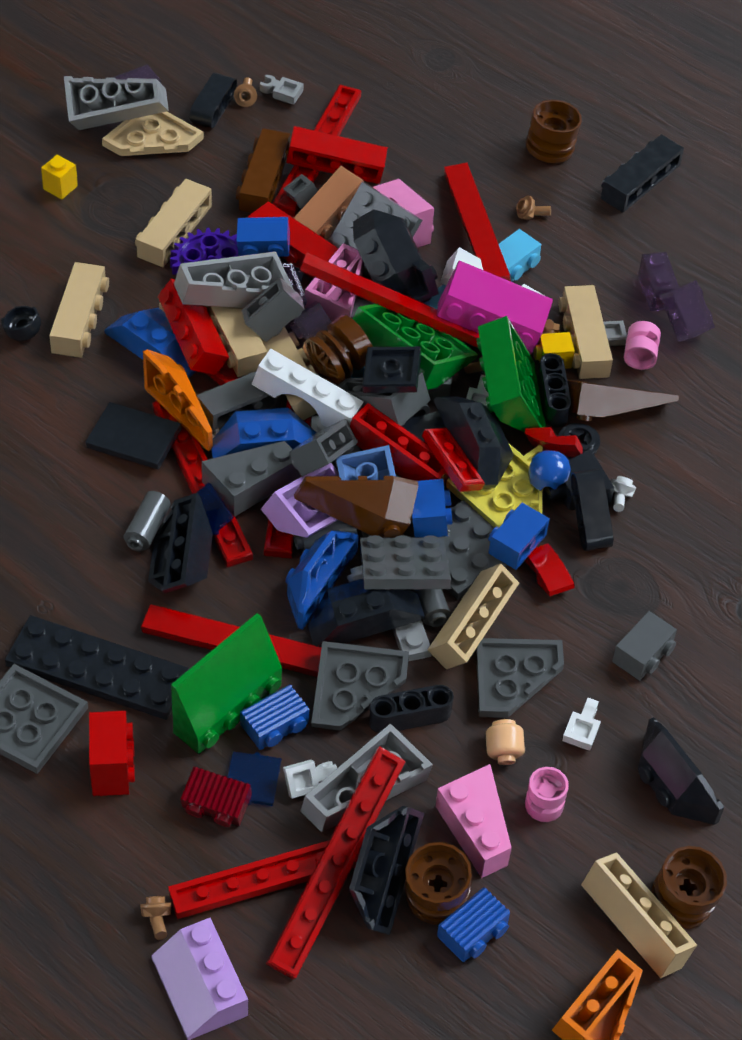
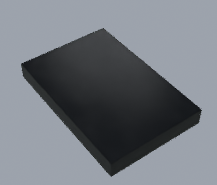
[85,402,182,470]

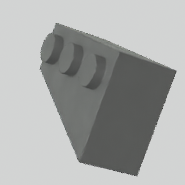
[337,373,430,426]
[202,441,300,517]

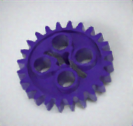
[170,228,239,276]

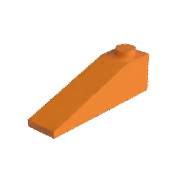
[143,349,213,451]

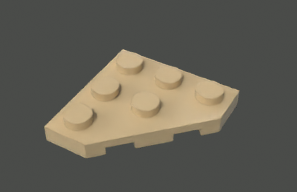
[102,112,204,156]

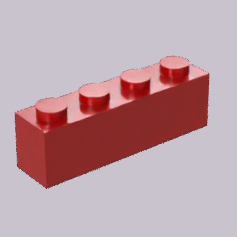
[286,126,388,184]
[248,202,339,279]
[158,279,229,375]
[350,403,449,486]

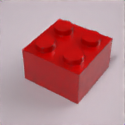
[89,711,135,796]

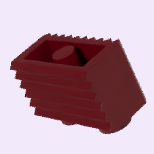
[180,767,252,827]

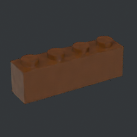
[236,128,290,213]

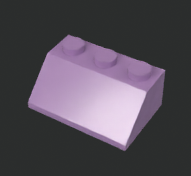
[261,463,339,538]
[151,918,248,1040]

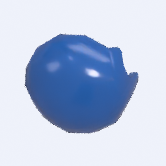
[528,450,571,491]

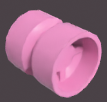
[623,321,661,370]
[525,767,568,822]

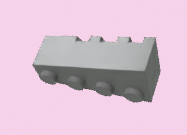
[64,76,169,130]
[174,252,293,308]
[301,724,433,832]

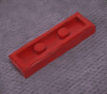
[422,428,485,492]

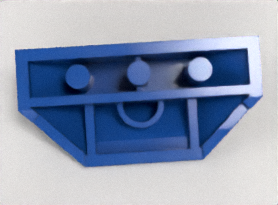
[104,308,197,378]
[212,408,317,458]
[285,530,359,630]

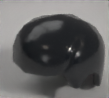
[1,306,41,341]

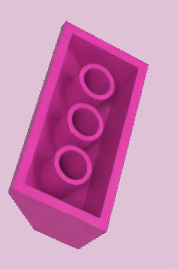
[437,260,553,355]

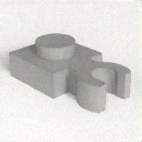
[260,75,304,105]

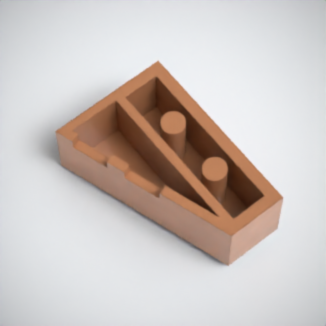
[294,166,364,240]

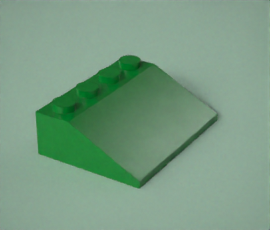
[353,304,478,390]
[476,316,546,433]
[171,613,282,754]

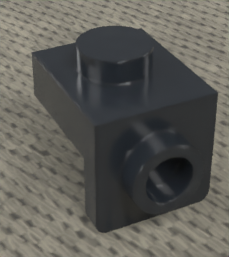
[406,259,439,303]

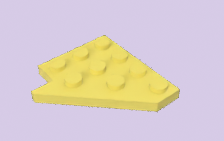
[446,444,543,528]

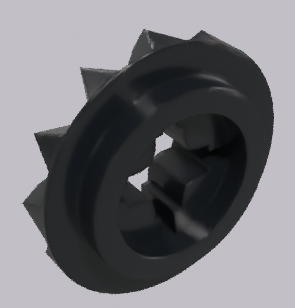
[558,423,600,454]

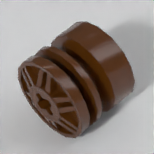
[526,99,582,163]
[305,314,372,386]
[405,842,472,925]
[651,846,727,929]

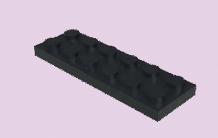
[5,615,190,720]

